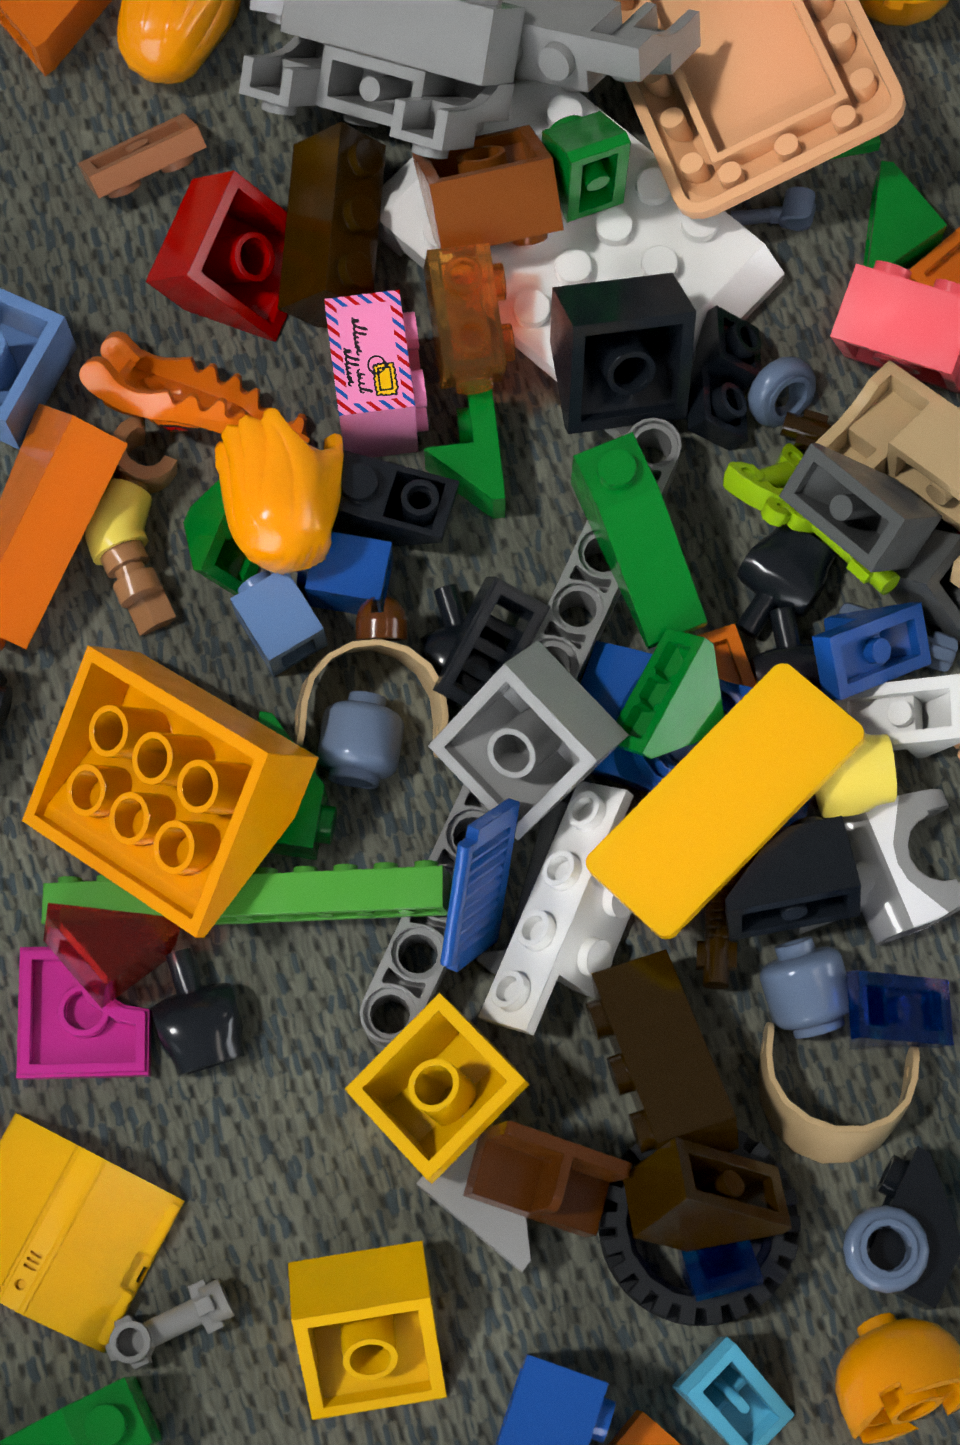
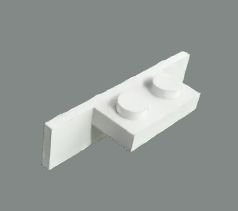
[478,781,634,1036]

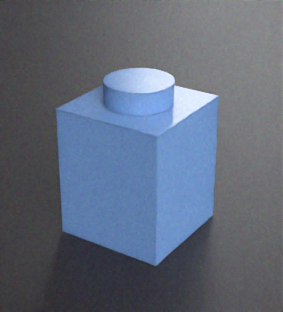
[230,571,327,677]

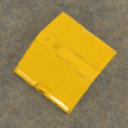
[0,1113,185,1353]

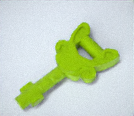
[723,443,900,595]

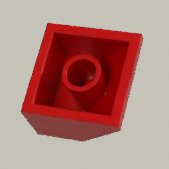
[145,170,288,342]

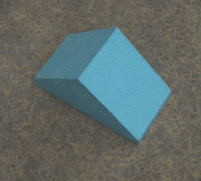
[671,1336,795,1445]

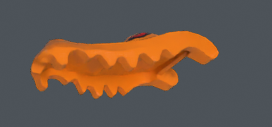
[79,331,310,444]

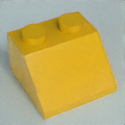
[344,993,530,1184]
[288,1240,447,1420]

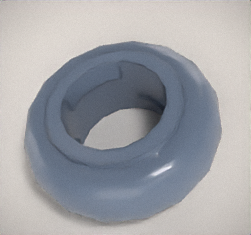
[748,356,816,428]
[843,1205,930,1293]

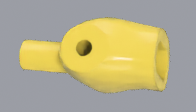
[815,733,897,818]

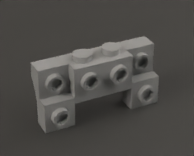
[503,0,701,92]
[239,36,515,159]

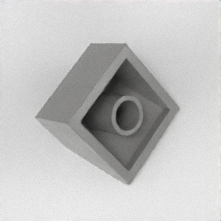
[428,641,629,841]

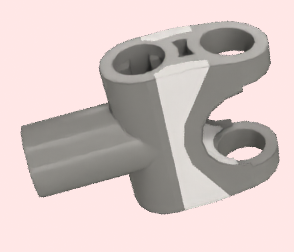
[793,789,960,946]

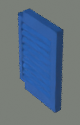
[440,798,520,972]

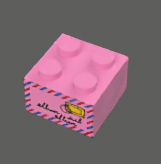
[324,290,429,458]

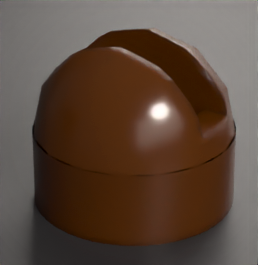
[355,596,407,641]

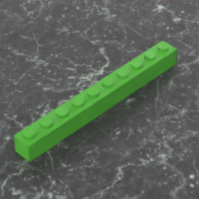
[41,860,451,930]

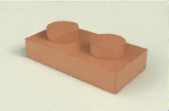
[77,113,207,199]

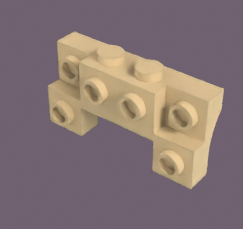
[815,360,960,589]

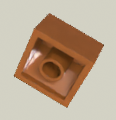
[412,125,564,259]

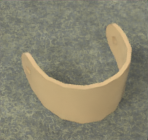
[294,639,449,758]
[758,1022,920,1164]

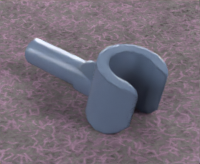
[731,187,816,231]

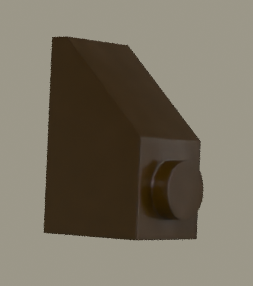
[623,1137,792,1252]

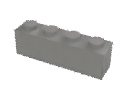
[280,0,526,86]

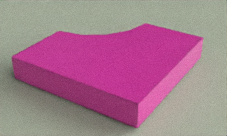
[16,946,152,1080]

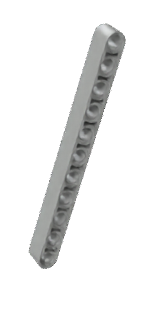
[360,418,682,1049]

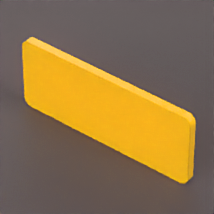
[586,663,865,939]

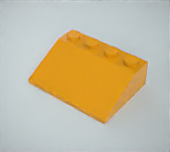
[22,645,319,938]

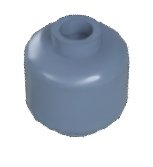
[316,691,404,789]
[760,936,854,1039]

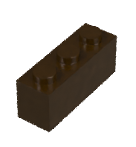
[278,122,386,328]
[585,949,739,1154]

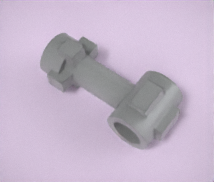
[105,1278,235,1370]

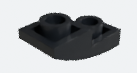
[687,305,762,451]

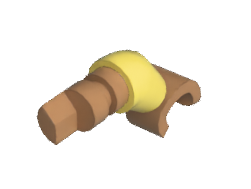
[85,416,178,636]

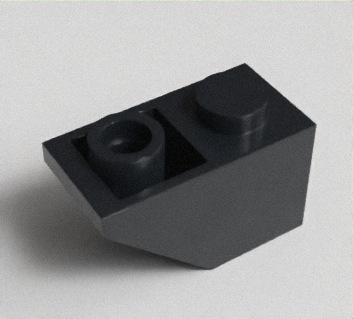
[331,450,460,547]
[866,1146,960,1310]

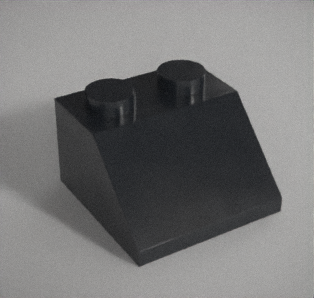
[550,272,696,434]

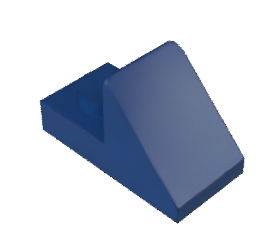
[812,602,932,700]

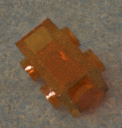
[424,243,515,395]

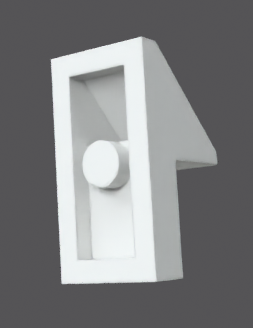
[835,674,960,758]

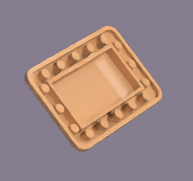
[614,0,906,219]

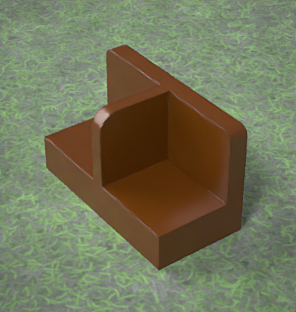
[463,1121,632,1238]

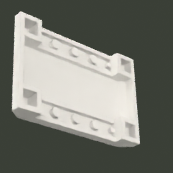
[378,79,785,439]

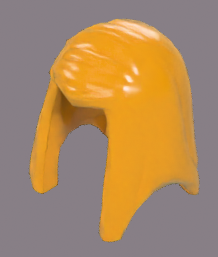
[117,0,241,84]
[215,408,344,575]

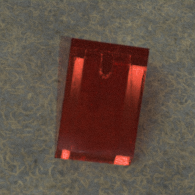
[43,903,180,1009]

